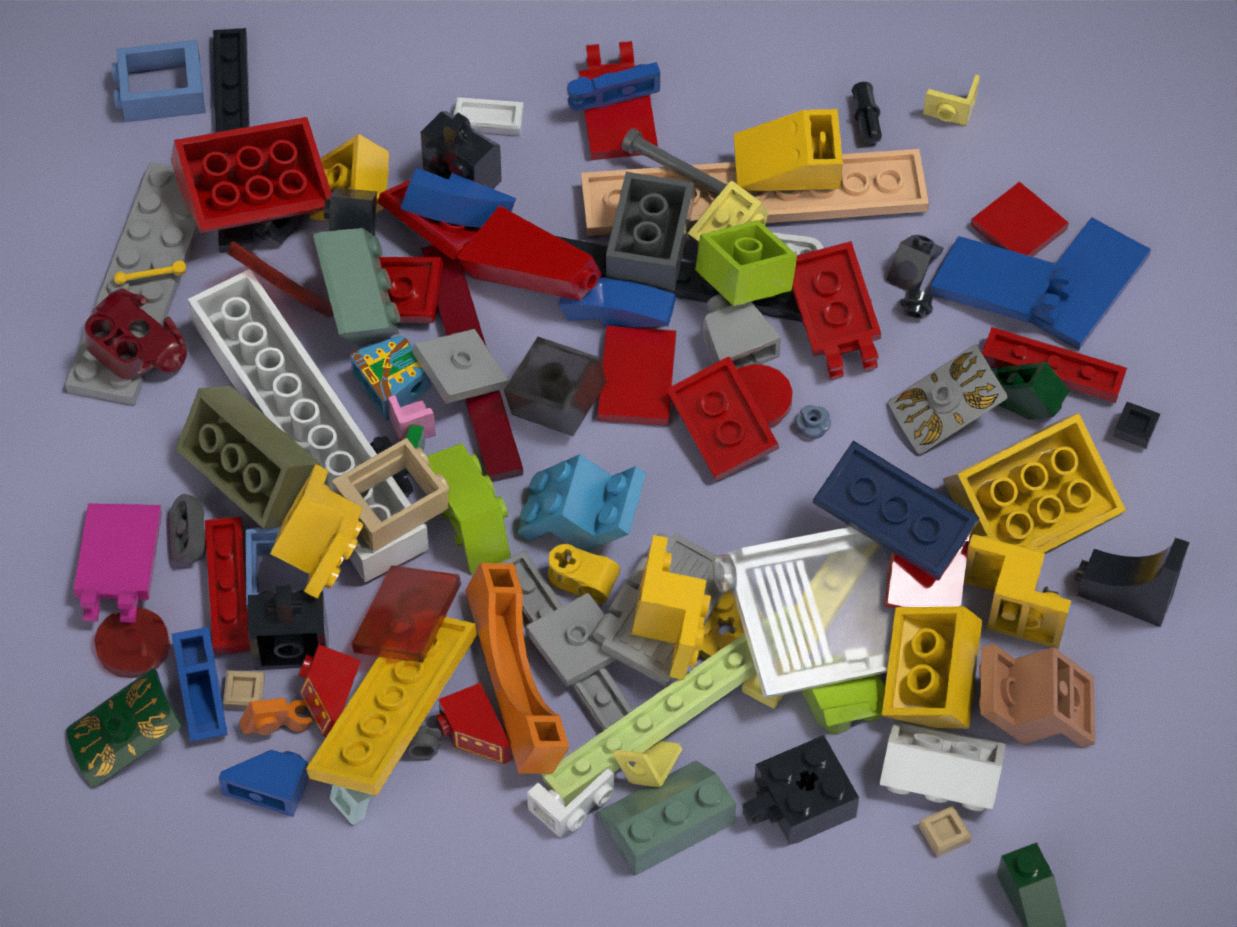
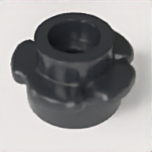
[900,289,933,319]

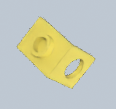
[923,74,980,126]
[613,741,682,788]

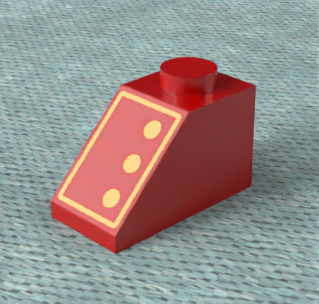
[298,644,361,738]
[435,683,511,764]

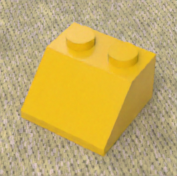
[310,134,389,220]

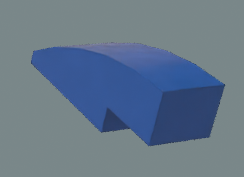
[400,167,516,228]
[558,278,676,328]
[172,627,228,742]

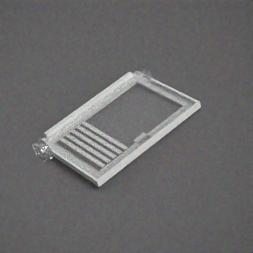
[712,527,895,699]

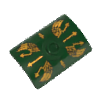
[66,668,182,788]

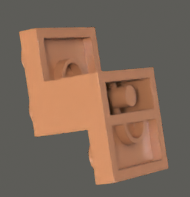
[979,644,1095,748]

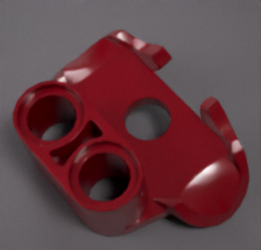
[85,288,187,379]

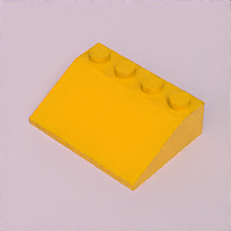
[943,413,1126,553]

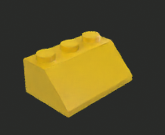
[882,606,982,729]

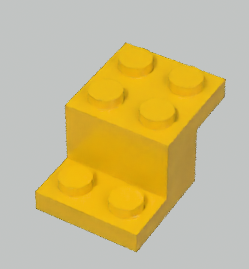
[270,464,363,598]
[964,534,1071,649]
[631,535,711,680]

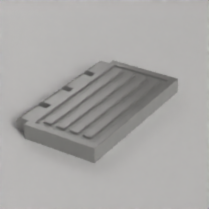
[592,533,730,687]

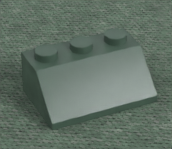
[313,228,400,346]
[597,761,736,876]

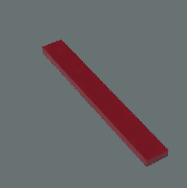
[421,245,523,482]

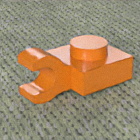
[239,698,312,735]

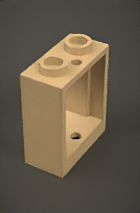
[332,438,450,552]

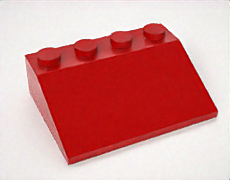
[171,117,332,233]

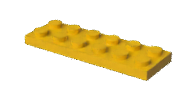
[306,609,478,796]

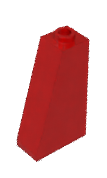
[457,206,602,301]

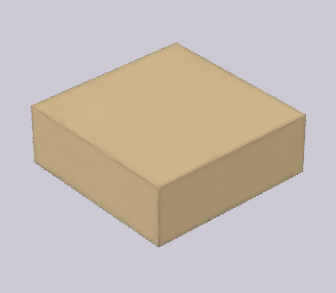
[223,670,265,711]
[918,805,972,857]

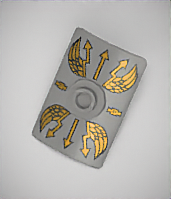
[888,345,1007,454]

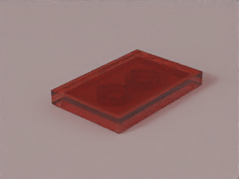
[226,241,334,318]
[351,565,462,663]

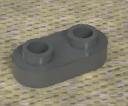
[169,494,206,564]

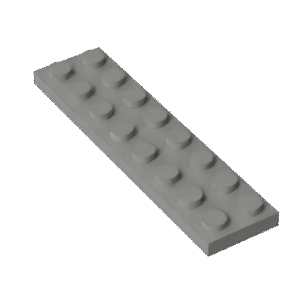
[65,162,199,406]

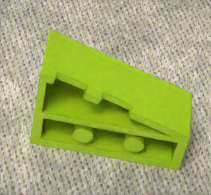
[427,443,511,575]

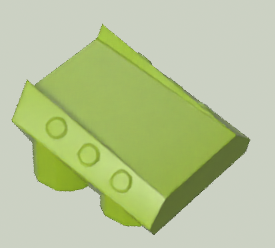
[798,652,885,734]

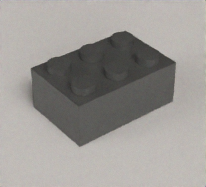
[606,172,694,291]

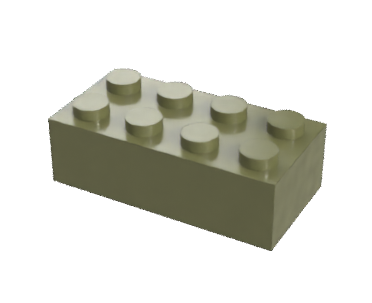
[176,386,320,529]

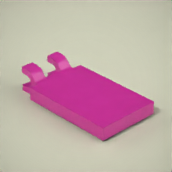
[74,503,162,623]

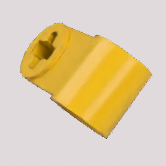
[547,544,621,604]

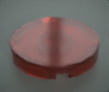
[94,607,170,678]

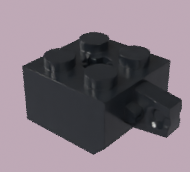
[420,111,502,189]
[248,585,329,670]
[742,735,859,843]

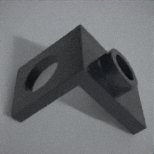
[886,235,944,290]

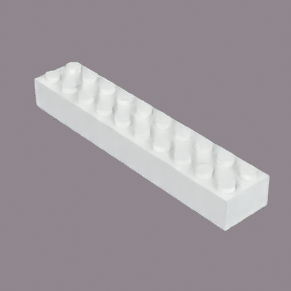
[188,269,429,582]

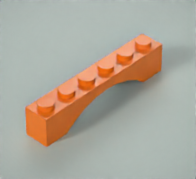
[465,563,569,774]

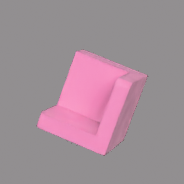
[388,395,436,441]

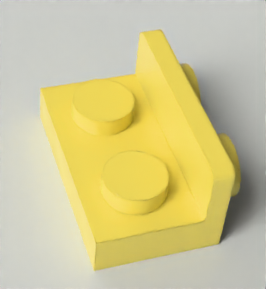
[688,180,769,244]

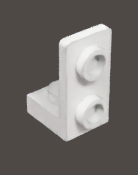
[527,768,614,838]

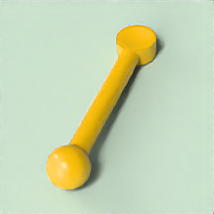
[113,261,186,285]

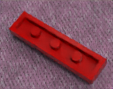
[982,327,1127,403]
[205,516,251,655]

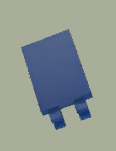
[931,236,1074,324]

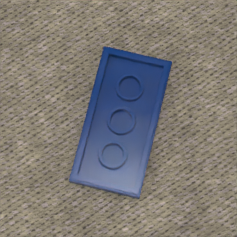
[1029,217,1151,350]

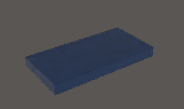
[813,440,980,581]

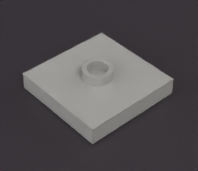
[412,329,509,404]
[525,593,617,688]

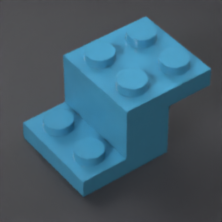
[517,454,646,551]

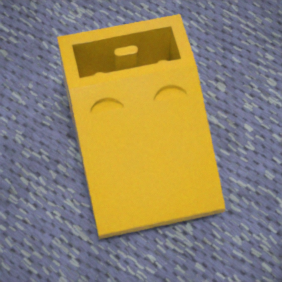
[733,109,843,191]

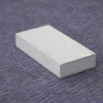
[454,97,524,136]

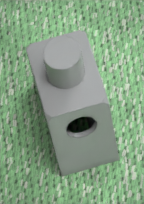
[703,294,781,369]

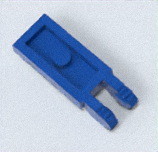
[567,62,660,112]

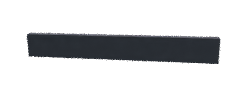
[213,28,254,253]

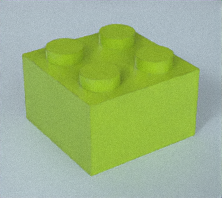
[695,220,797,306]

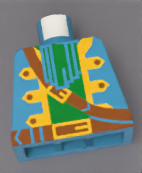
[350,336,430,421]

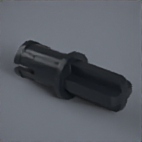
[851,81,882,145]

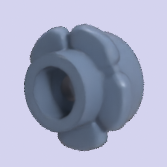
[796,405,831,439]

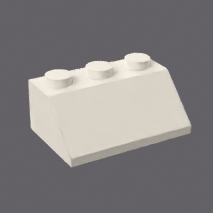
[880,719,1006,811]

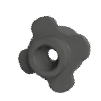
[406,726,442,759]

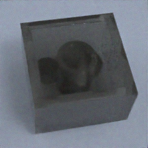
[503,336,607,436]

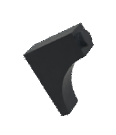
[1075,537,1190,627]

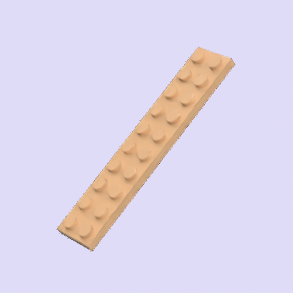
[581,149,929,236]

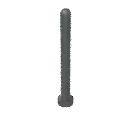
[622,128,727,195]

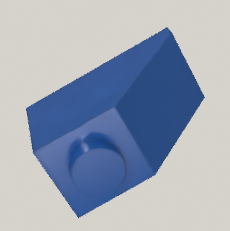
[219,749,309,817]

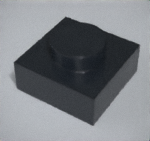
[1113,401,1160,449]

